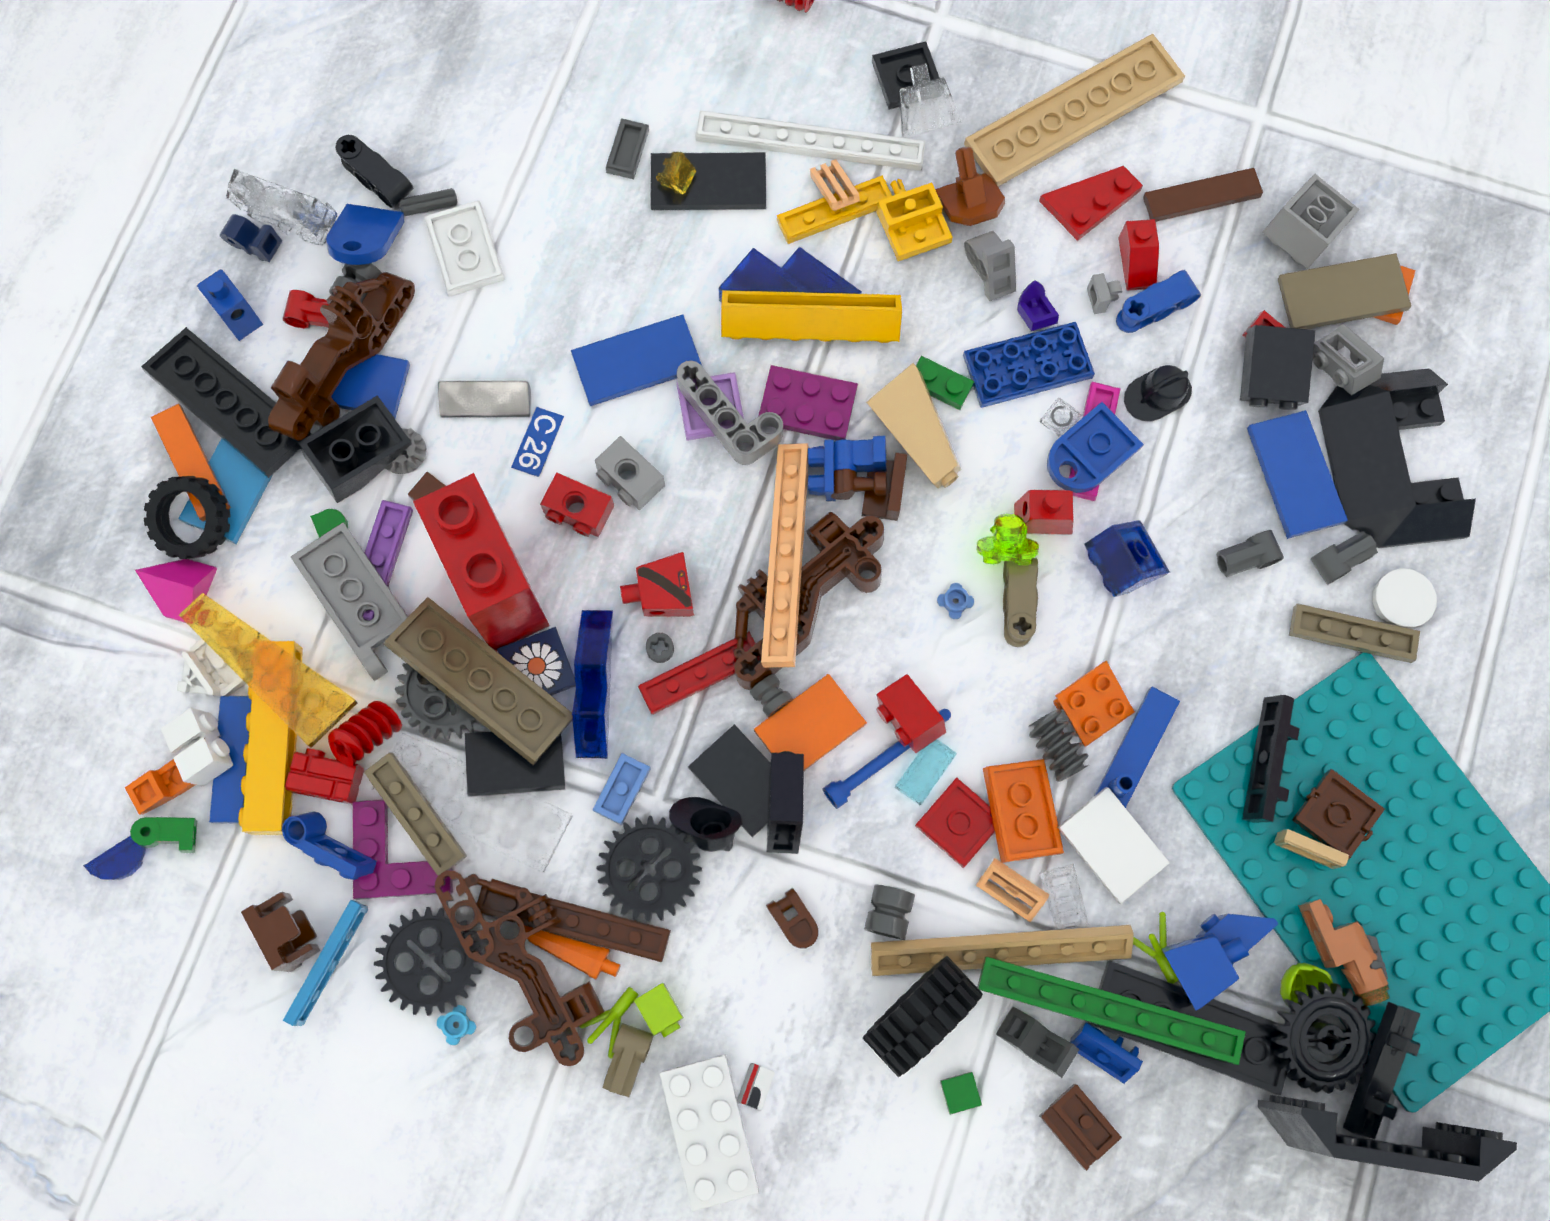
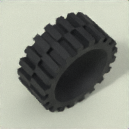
[863,956,983,1077]

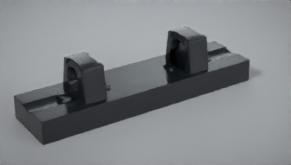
[1242,695,1300,823]
[1343,1002,1421,1139]

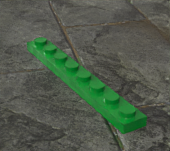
[977,957,1246,1065]

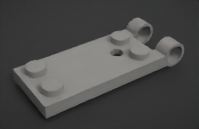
[290,523,408,681]

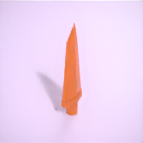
[518,924,621,980]

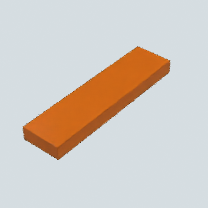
[151,404,231,521]

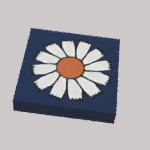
[497,627,578,696]

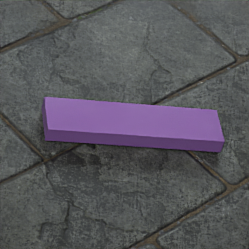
[363,500,413,621]

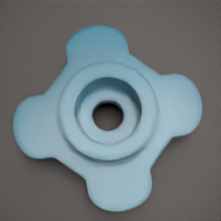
[437,1005,476,1045]

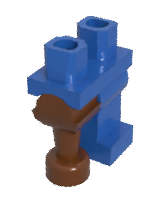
[808,436,887,501]

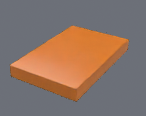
[754,674,867,771]
[983,759,1064,863]

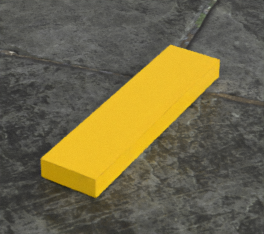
[777,175,892,244]

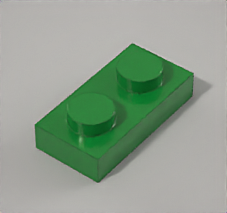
[916,356,974,410]

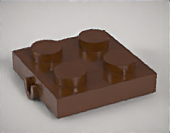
[1292,769,1385,860]

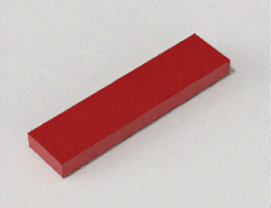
[638,631,761,715]

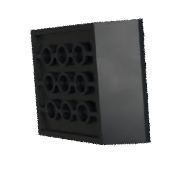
[1258,1095,1517,1182]

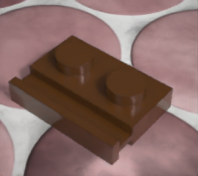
[1039,1084,1122,1171]

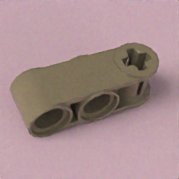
[1003,556,1038,648]

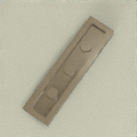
[1289,604,1420,663]
[364,752,467,876]

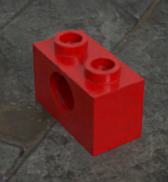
[540,472,614,537]

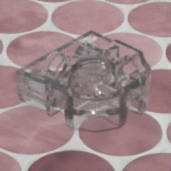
[226,169,337,246]

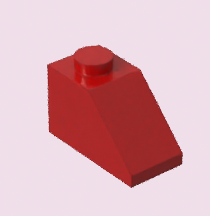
[1118,219,1159,291]

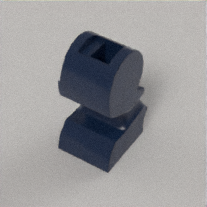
[220,214,283,263]

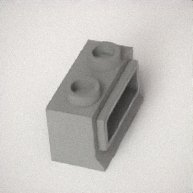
[1313,323,1384,395]

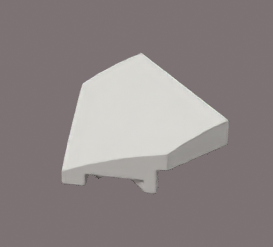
[177,628,253,696]

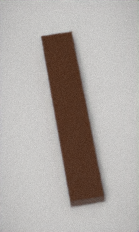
[477,886,671,962]

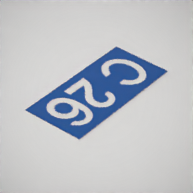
[511,407,564,477]

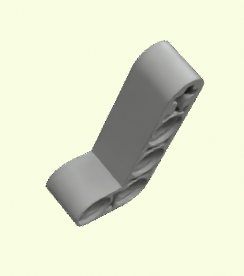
[677,361,783,465]

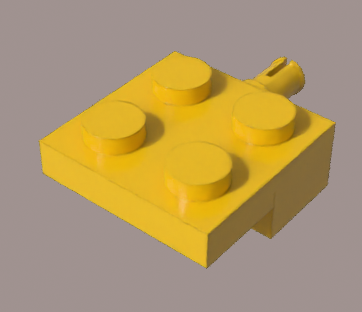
[876,179,953,261]

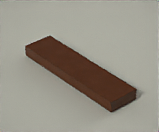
[1143,168,1263,222]

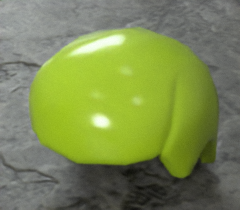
[1280,963,1333,1007]

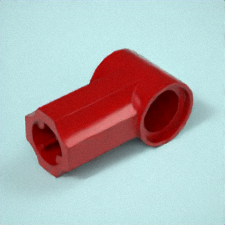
[282,290,329,329]

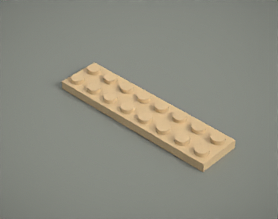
[964,33,1185,186]

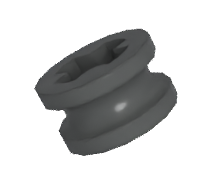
[646,633,674,663]

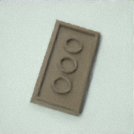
[1278,253,1411,329]

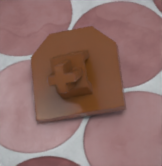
[935,147,1005,226]

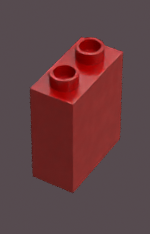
[413,473,550,652]

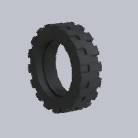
[144,476,231,559]

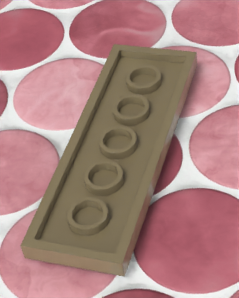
[384,597,575,765]

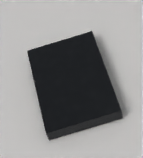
[688,724,770,838]
[465,732,565,797]

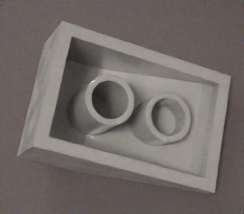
[1262,174,1360,269]

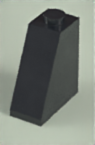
[766,751,804,854]

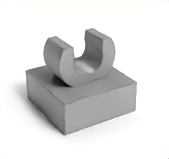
[1087,273,1122,314]

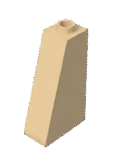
[866,363,961,488]

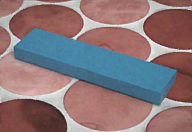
[283,900,368,1026]

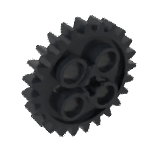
[596,816,702,923]
[373,907,482,1016]

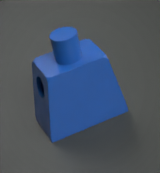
[197,269,264,341]
[1162,933,1249,1010]

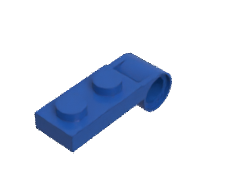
[282,811,377,880]

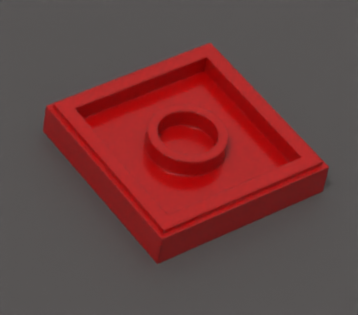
[915,777,995,868]

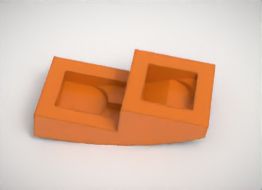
[125,759,195,815]

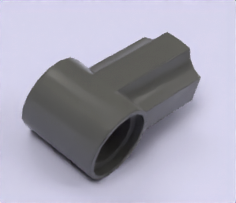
[1216,530,1284,577]
[1310,531,1378,585]

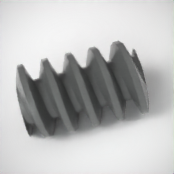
[1028,710,1089,782]

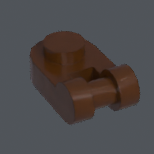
[766,888,818,949]

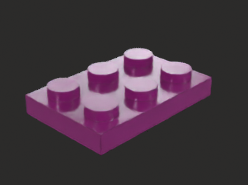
[758,365,858,441]

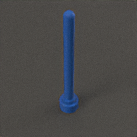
[822,709,951,809]

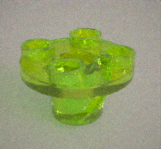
[976,514,1039,565]

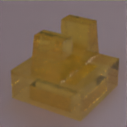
[656,151,697,194]

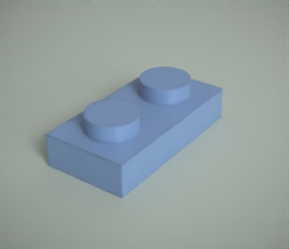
[593,753,651,825]

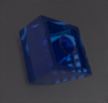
[1084,520,1170,597]

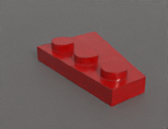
[1039,166,1143,241]

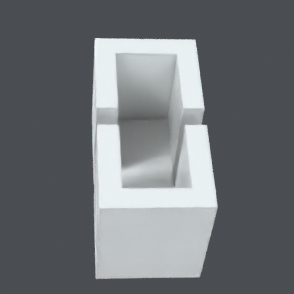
[161,707,233,786]

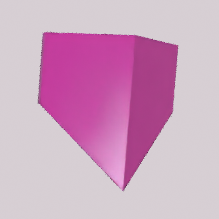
[135,559,217,625]

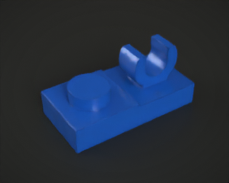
[1070,1023,1143,1084]

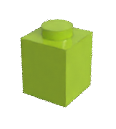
[634,983,684,1038]

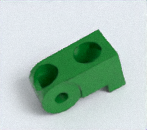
[130,817,197,853]

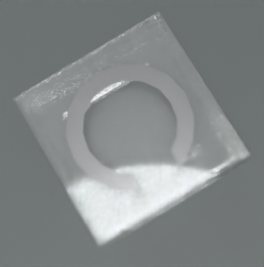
[1039,397,1083,437]

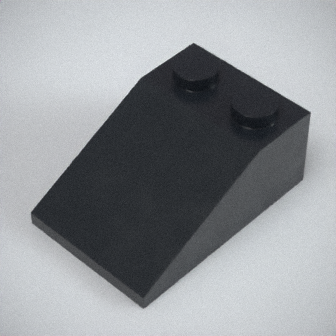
[298,395,412,503]

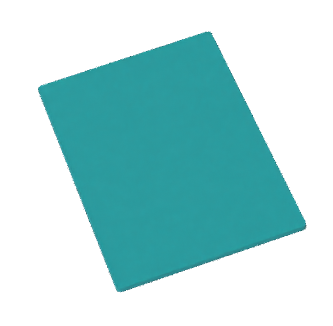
[1172,652,1550,1113]

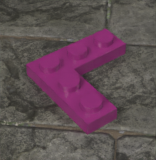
[353,800,453,900]

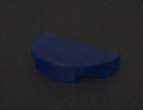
[83,835,146,880]

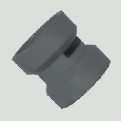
[750,674,793,718]

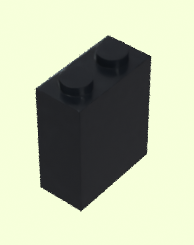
[1240,325,1316,410]

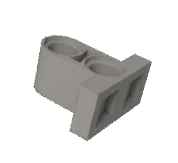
[964,231,1016,301]

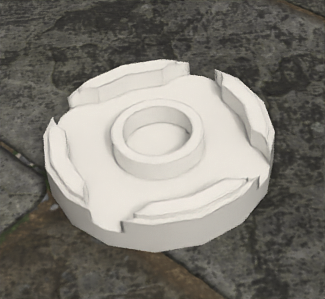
[1372,568,1437,629]

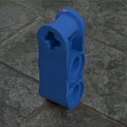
[1116,270,1201,333]

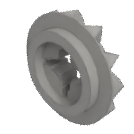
[385,428,426,474]

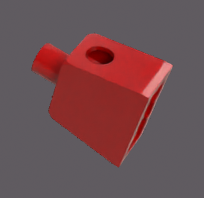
[1014,490,1073,535]

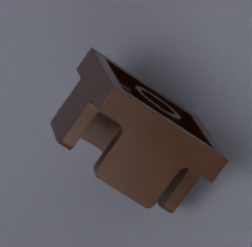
[241,892,321,972]

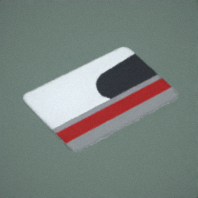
[737,1063,775,1110]

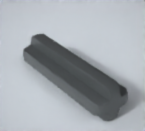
[399,188,458,216]

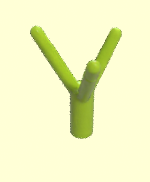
[1133,912,1178,984]
[579,987,639,1059]

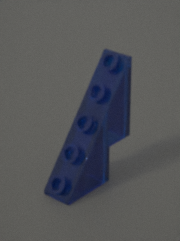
[718,247,862,303]
[572,610,613,759]

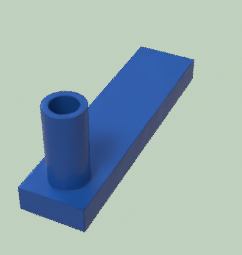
[1094,686,1180,808]

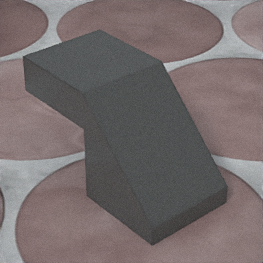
[996,1006,1079,1078]

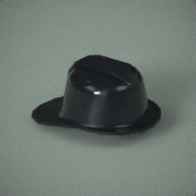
[1124,365,1192,421]
[669,797,742,852]

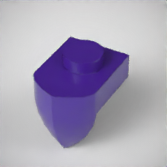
[1017,280,1059,331]

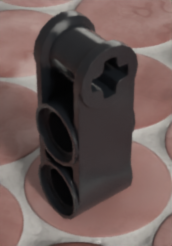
[335,134,414,209]

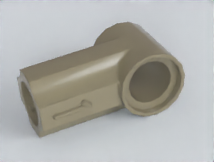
[602,1023,653,1097]

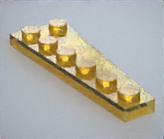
[179,593,358,748]

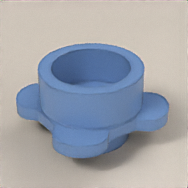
[937,583,974,619]

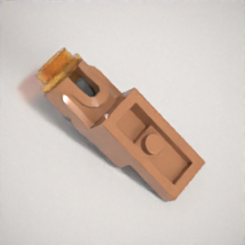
[1298,899,1390,1006]

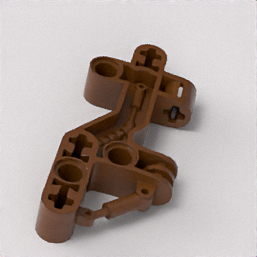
[268,272,415,441]
[734,512,884,690]
[435,870,604,1066]

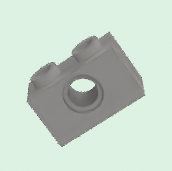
[594,436,665,510]

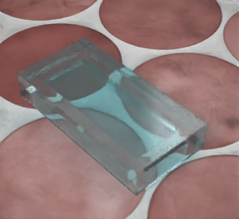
[895,739,957,806]

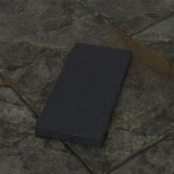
[651,152,766,210]

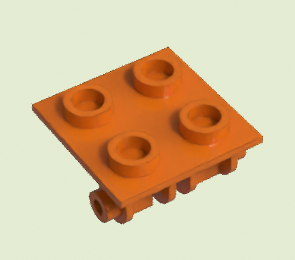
[1053,661,1135,747]

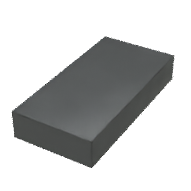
[606,118,649,180]

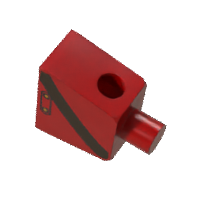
[620,552,694,617]

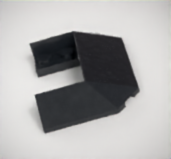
[1318,368,1476,548]

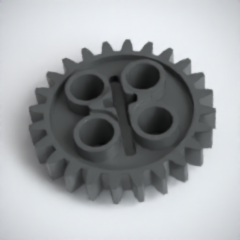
[395,663,484,741]

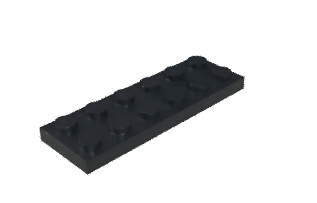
[141,327,312,478]
[1088,961,1288,1095]

